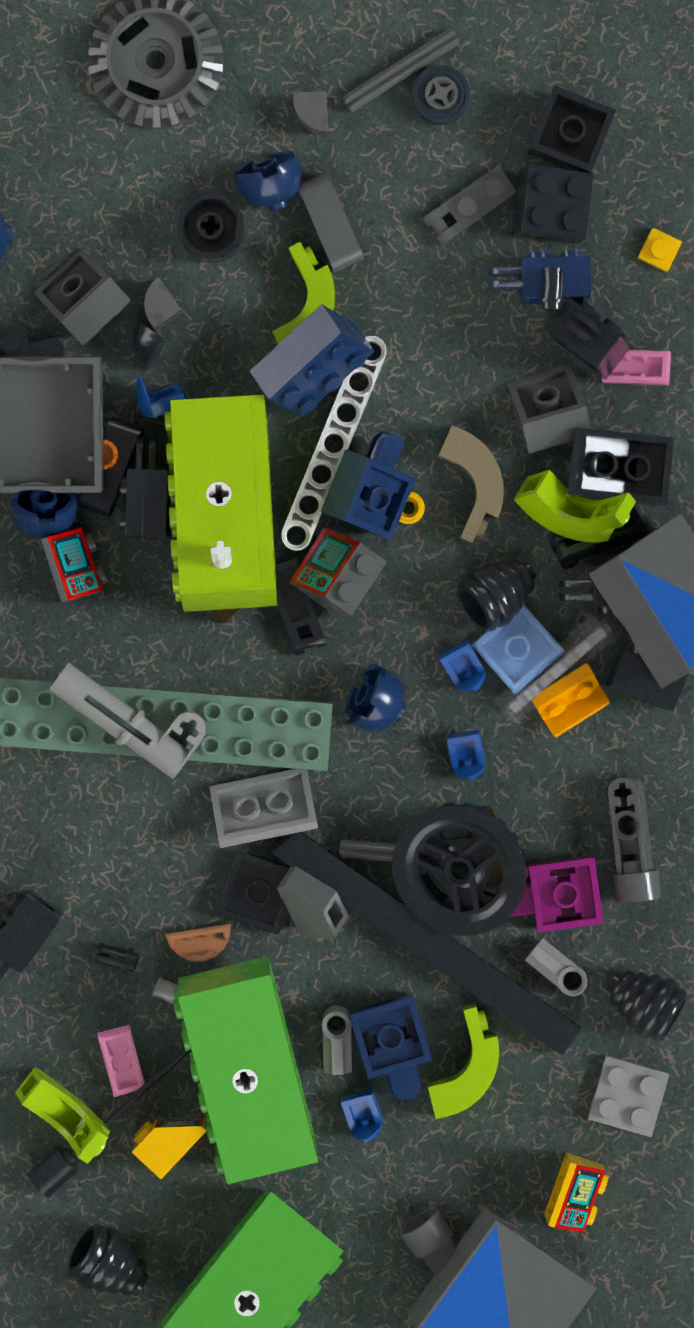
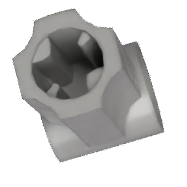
[525,937,587,996]
[322,1005,352,1075]

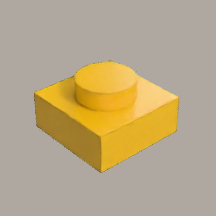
[638,228,682,273]

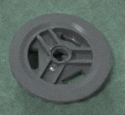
[88,0,224,129]

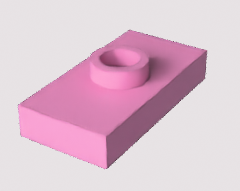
[602,350,671,386]
[97,1025,145,1097]

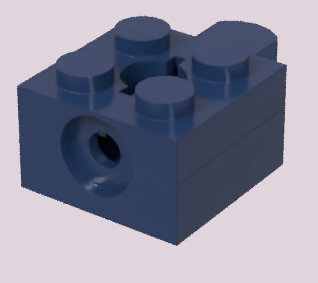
[488,250,591,305]
[320,430,416,540]
[349,992,432,1100]

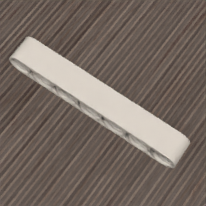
[281,336,387,551]

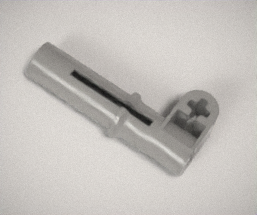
[49,663,206,779]

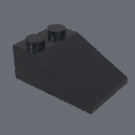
[568,428,675,506]

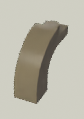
[438,425,504,544]

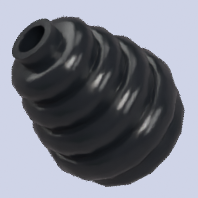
[457,559,536,631]
[607,970,688,1042]
[68,1224,148,1295]

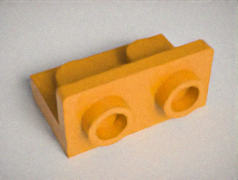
[531,663,610,737]

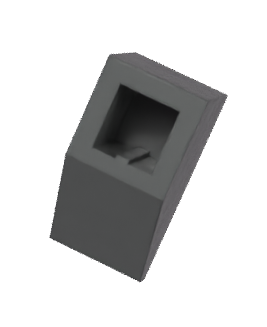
[277,866,349,939]

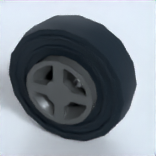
[411,65,471,125]

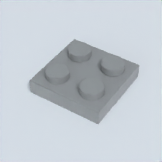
[587,1055,670,1137]

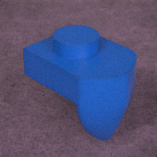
[136,376,185,418]
[439,639,486,692]
[446,729,486,781]
[341,1088,383,1142]

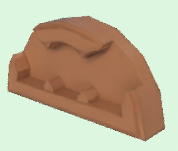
[165,923,231,962]

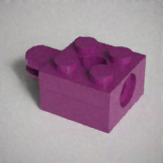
[511,855,604,933]

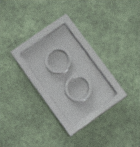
[209,769,318,848]

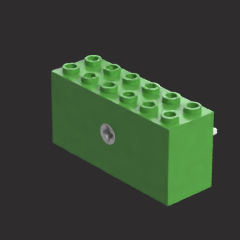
[173,956,318,1185]
[156,1190,343,1328]

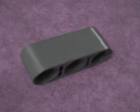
[298,172,364,273]

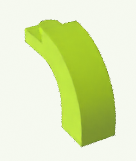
[272,242,335,344]
[514,469,636,543]
[427,1004,499,1119]
[15,1067,111,1164]

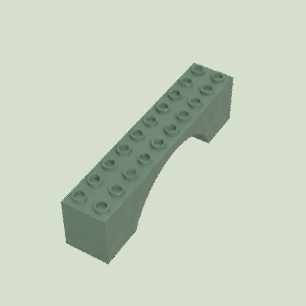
[0,677,333,771]

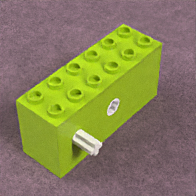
[165,395,277,612]

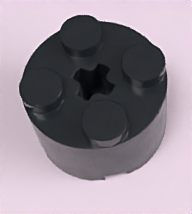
[177,192,245,263]

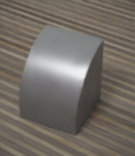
[293,91,329,136]
[144,277,183,331]

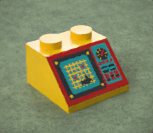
[132,1117,208,1179]
[544,1152,609,1233]

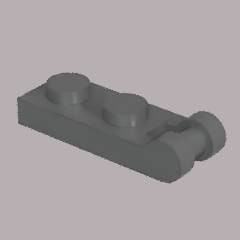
[423,165,517,246]

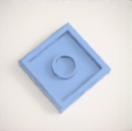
[472,604,565,696]

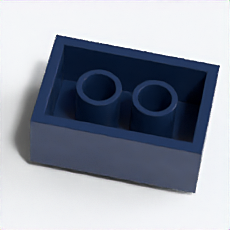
[250,304,374,417]

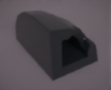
[132,322,166,369]

